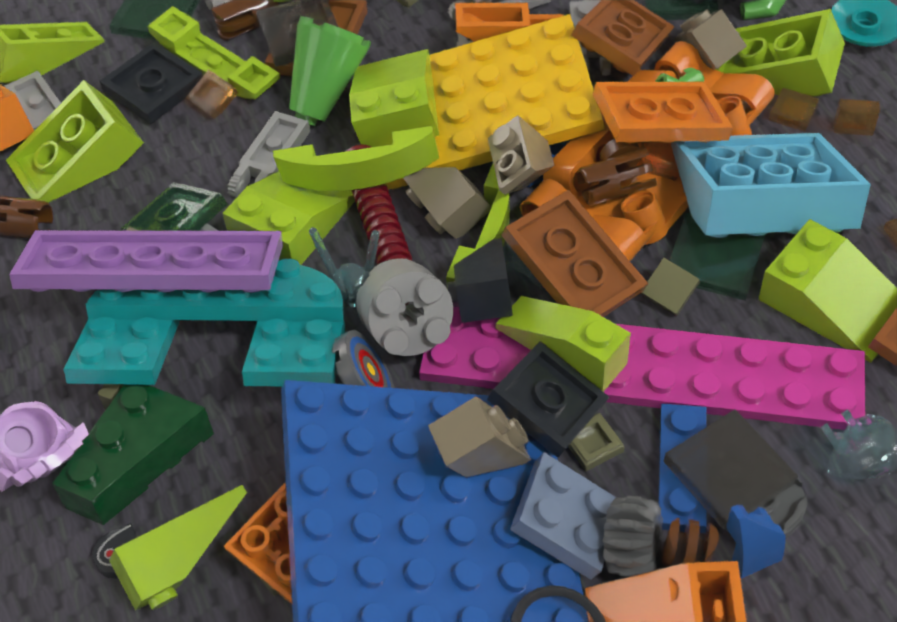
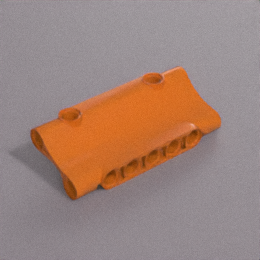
[520,41,775,261]

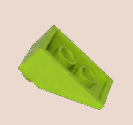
[715,9,845,99]
[349,49,440,147]
[6,80,144,203]
[222,171,355,265]
[758,219,897,363]

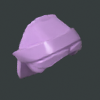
[0,401,89,492]

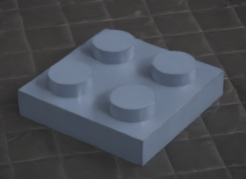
[510,452,615,580]

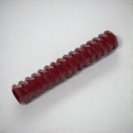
[345,144,412,308]

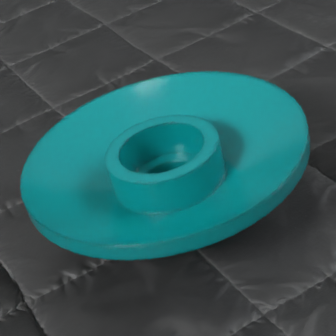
[831,0,897,47]

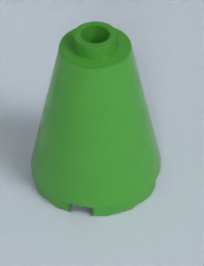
[289,16,371,126]

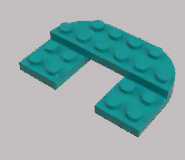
[64,259,345,387]

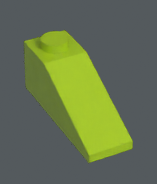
[0,22,104,84]
[496,296,631,392]
[109,485,247,611]

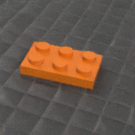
[593,82,733,144]

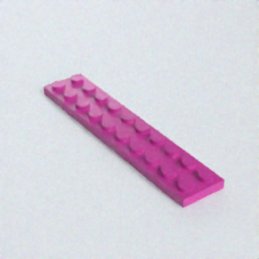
[419,307,865,432]

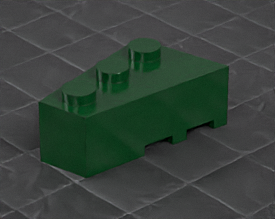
[52,384,214,526]

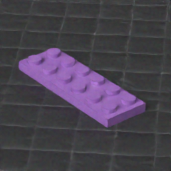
[9,230,283,293]

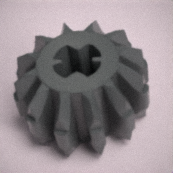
[602,495,664,578]

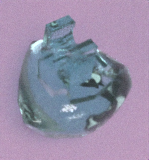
[821,409,897,480]

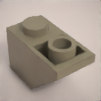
[674,9,747,70]
[488,115,555,194]
[403,167,492,239]
[428,396,531,477]

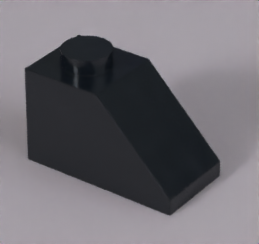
[447,238,513,323]

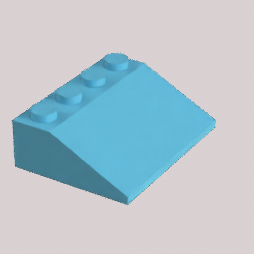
[671,133,871,238]

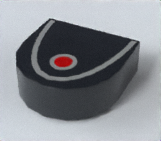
[92,523,137,579]

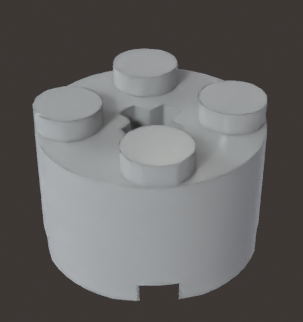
[356,259,453,356]

